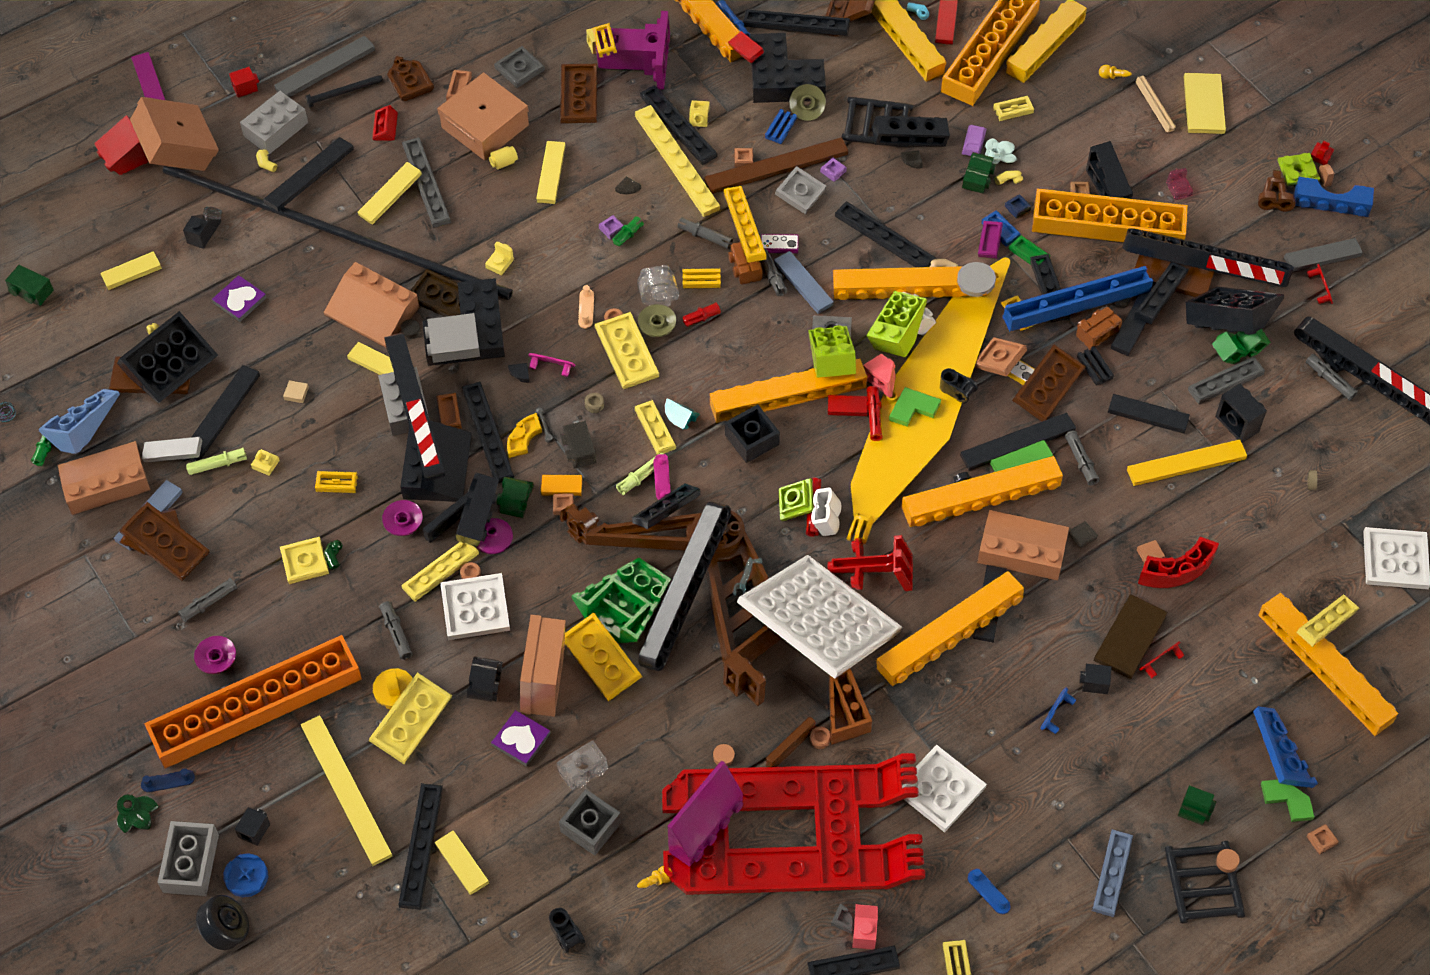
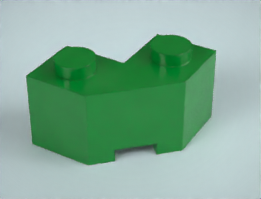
[1212,329,1271,364]

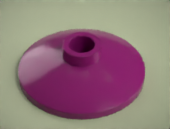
[382,500,423,536]
[475,518,513,554]
[194,636,236,674]

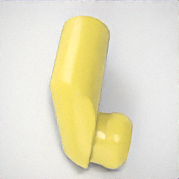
[256,149,277,172]
[994,170,1023,185]

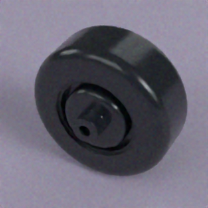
[196,895,249,950]

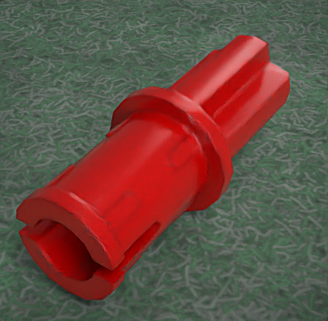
[682,302,721,326]

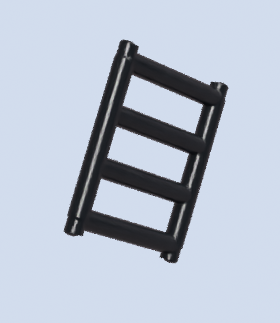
[841,97,914,148]
[1165,841,1245,924]

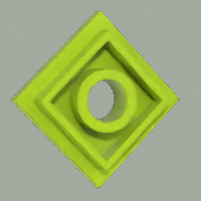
[1278,153,1320,186]
[779,478,814,521]

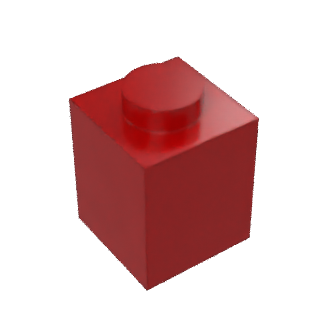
[229,67,259,98]

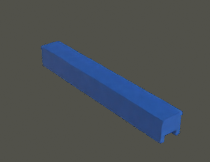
[1002,266,1153,332]

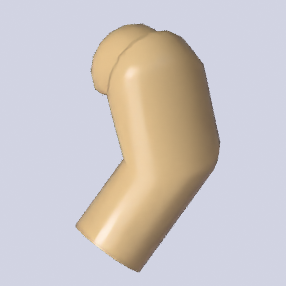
[930,259,958,267]

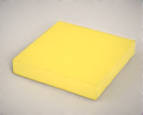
[280,537,329,584]

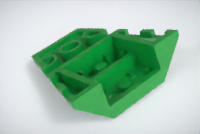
[572,557,671,643]

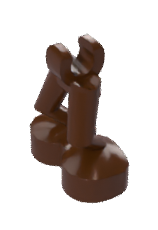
[1258,170,1296,212]

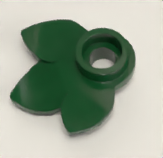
[117,794,159,833]

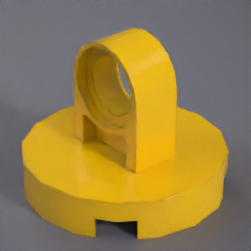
[373,668,413,709]

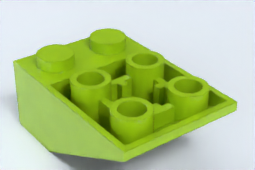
[867,291,927,357]
[808,325,856,378]

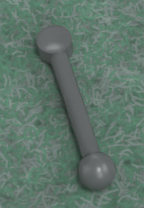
[536,407,553,443]

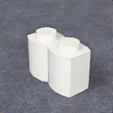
[811,488,841,536]

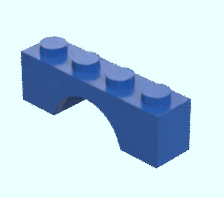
[1294,177,1374,217]

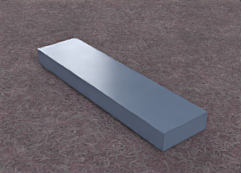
[774,251,834,314]
[114,480,183,551]
[1092,829,1133,917]

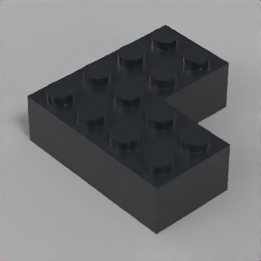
[750,33,826,103]
[422,278,505,366]

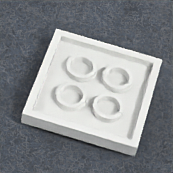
[1363,527,1430,589]
[441,573,510,640]
[902,745,987,832]

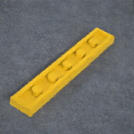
[724,186,766,263]
[1127,439,1247,486]

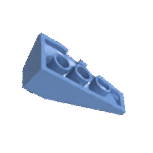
[39,389,120,454]

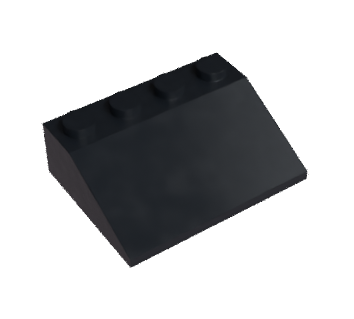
[1186,286,1284,335]
[117,311,218,404]
[400,420,472,502]

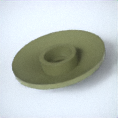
[789,84,826,121]
[638,304,676,337]

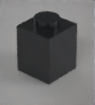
[1079,663,1111,694]
[235,807,270,846]

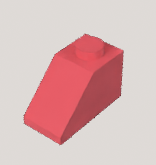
[863,354,896,397]
[852,904,878,950]

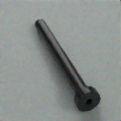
[305,75,383,108]

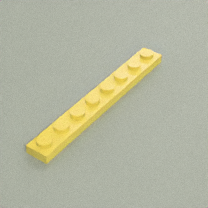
[635,105,720,217]

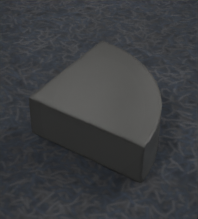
[831,904,854,934]

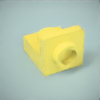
[689,100,710,127]
[485,242,514,276]

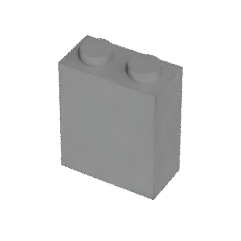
[425,313,480,363]

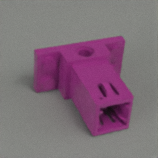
[596,11,670,89]

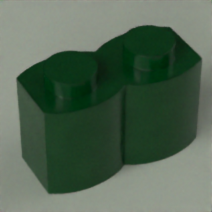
[962,152,996,193]
[1178,785,1217,826]

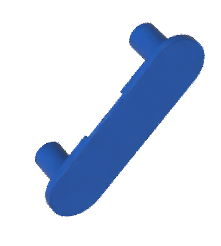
[1040,687,1076,734]
[968,869,1011,914]

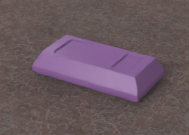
[962,125,987,156]

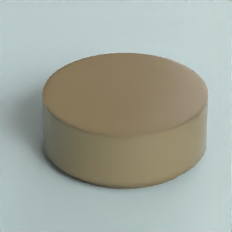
[585,393,604,413]
[1307,470,1317,490]

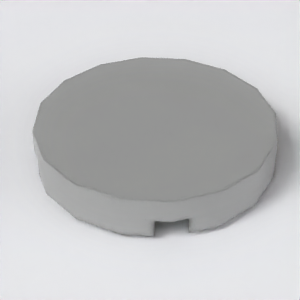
[957,262,996,297]

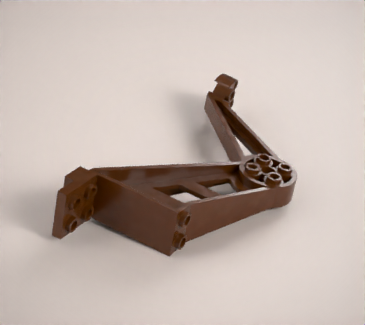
[560,504,782,706]

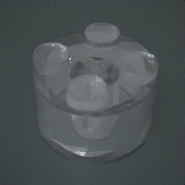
[637,265,679,307]

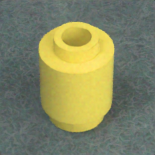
[489,146,518,170]

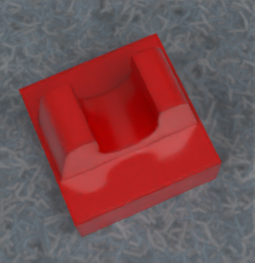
[1311,140,1334,165]

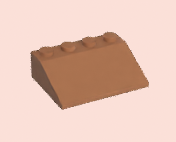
[324,262,420,348]
[58,441,150,515]
[977,510,1069,580]

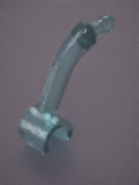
[733,557,762,596]

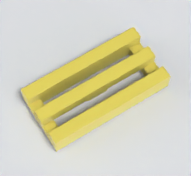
[993,96,1034,121]
[943,940,971,975]

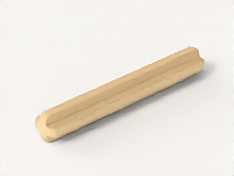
[1136,76,1175,133]

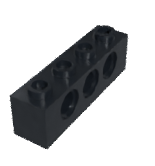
[872,115,950,147]

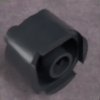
[467,656,503,702]

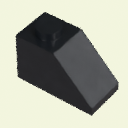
[183,214,221,249]

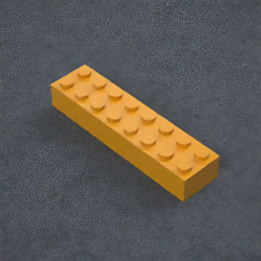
[941,0,1040,106]
[1032,189,1188,242]

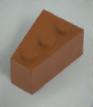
[829,668,872,745]

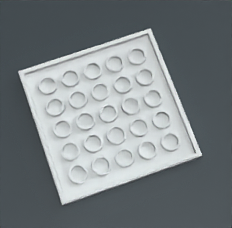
[737,555,903,679]

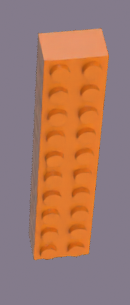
[144,635,362,769]

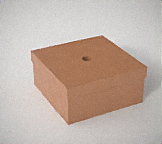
[437,72,529,161]
[130,97,219,171]
[520,615,566,717]

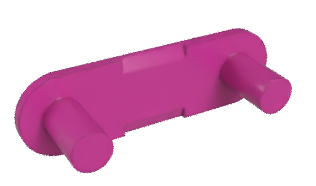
[528,353,575,377]
[653,454,671,500]

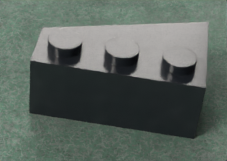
[1086,141,1133,199]
[454,472,499,547]

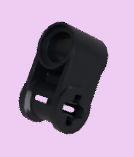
[940,368,978,403]
[549,908,585,954]

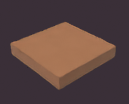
[975,337,1027,376]

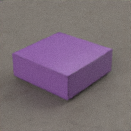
[820,158,847,182]
[599,215,623,240]

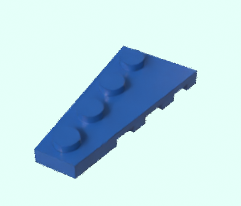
[1253,706,1318,788]

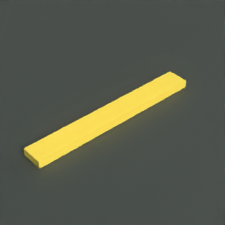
[301,715,393,866]

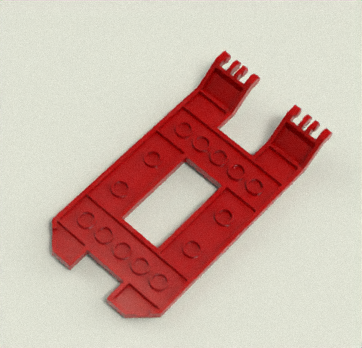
[662,753,925,895]

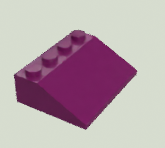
[667,760,743,867]

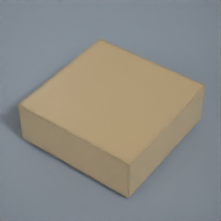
[283,380,309,403]

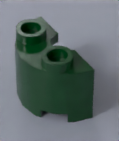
[496,477,534,518]

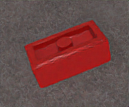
[372,105,398,141]

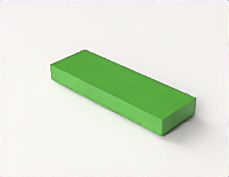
[990,440,1053,472]

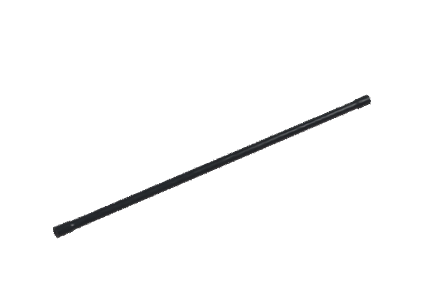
[163,166,513,300]

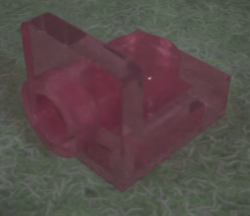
[1166,168,1193,200]

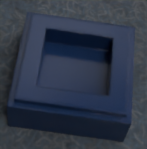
[1005,194,1031,218]

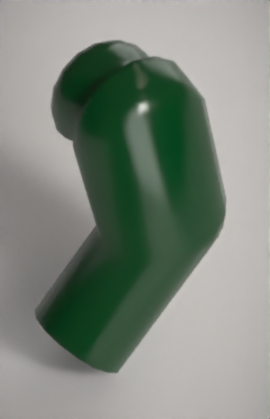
[324,540,343,570]

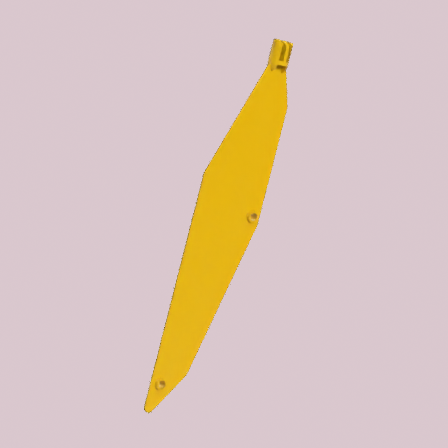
[846,257,1010,545]

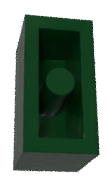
[5,265,54,306]

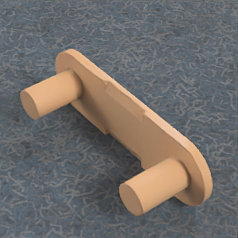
[578,285,594,329]

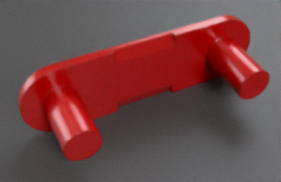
[1307,264,1333,304]
[1139,641,1185,679]

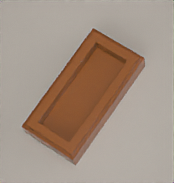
[437,393,462,429]

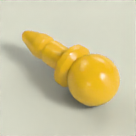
[1099,65,1132,79]
[637,866,672,888]

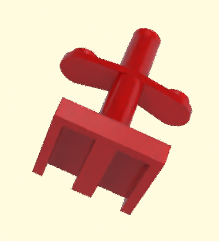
[828,535,913,591]

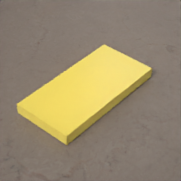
[1184,73,1226,134]
[595,312,659,389]
[369,672,452,764]

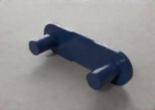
[141,768,195,792]

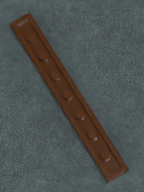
[704,137,848,194]

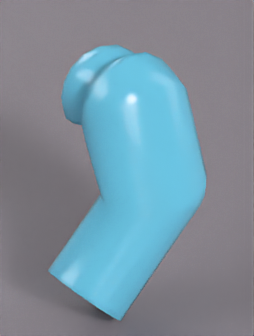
[907,2,929,20]

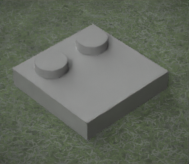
[775,166,827,214]

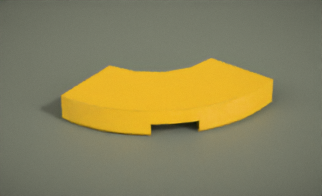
[507,413,542,458]

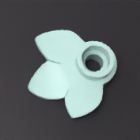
[985,138,1017,164]

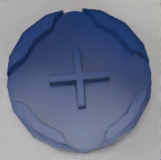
[223,853,268,897]

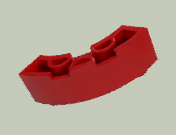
[1138,537,1219,588]

